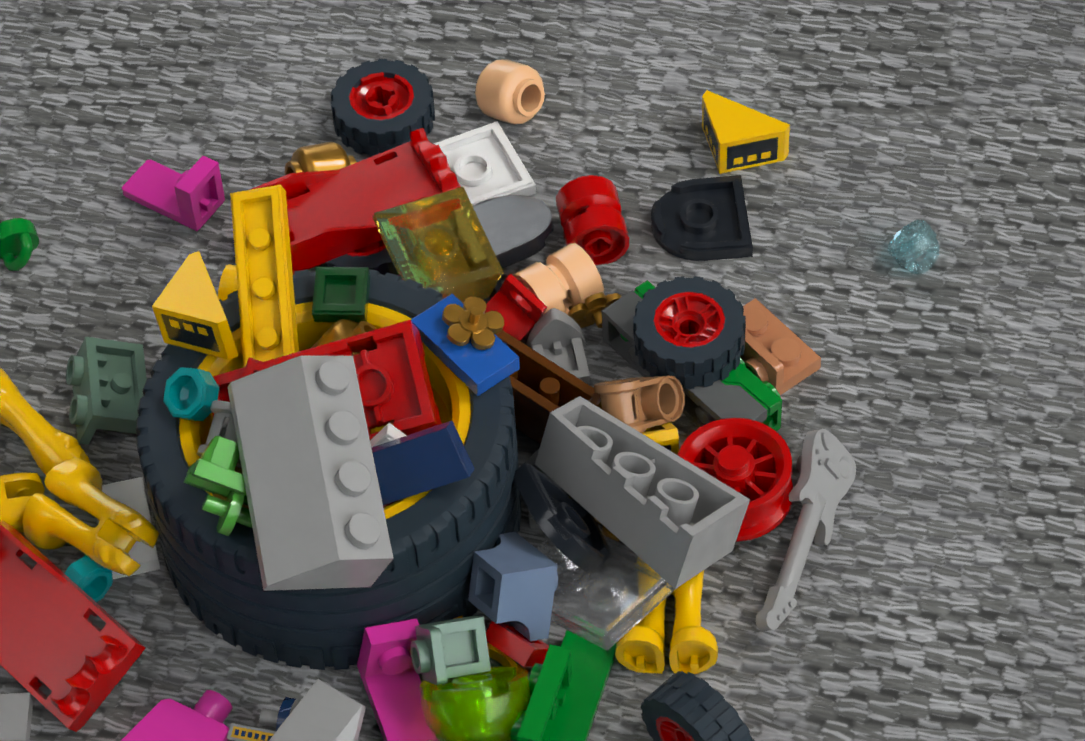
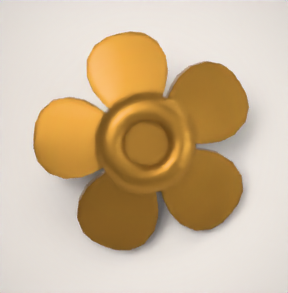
[568,293,622,328]
[442,297,504,350]

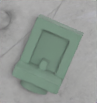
[411,615,491,685]

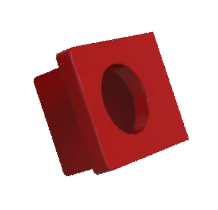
[485,273,547,341]

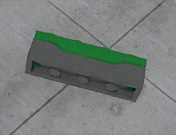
[602,280,782,431]

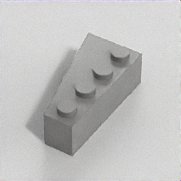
[535,396,750,589]

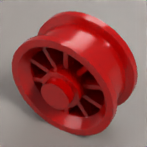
[678,418,793,542]

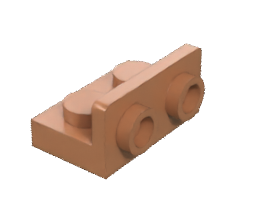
[740,298,821,395]

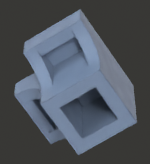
[468,532,558,641]

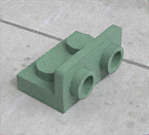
[66,337,147,445]

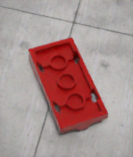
[249,128,467,275]
[212,320,442,440]
[0,520,146,732]

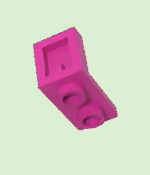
[122,156,225,231]
[357,618,441,741]

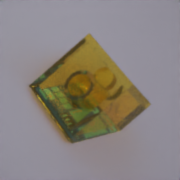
[372,187,503,304]

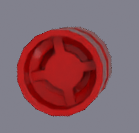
[556,175,629,266]

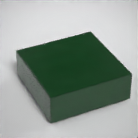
[312,267,370,323]

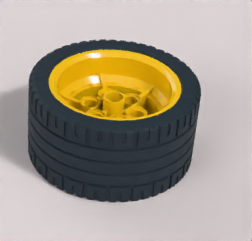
[136,269,521,670]

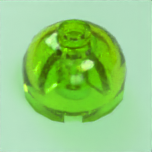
[419,667,531,741]

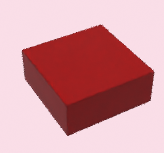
[486,621,549,668]

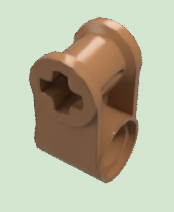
[594,376,685,433]

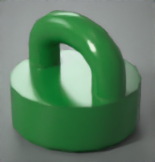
[0,218,39,271]

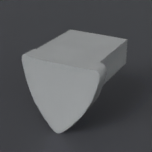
[526,308,590,385]

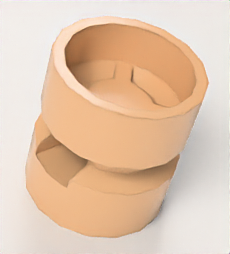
[513,243,604,315]

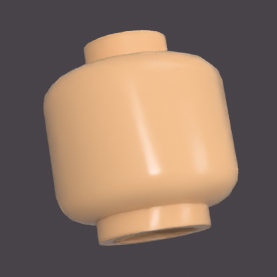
[475,60,545,124]

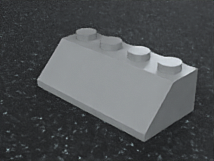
[227,356,393,591]

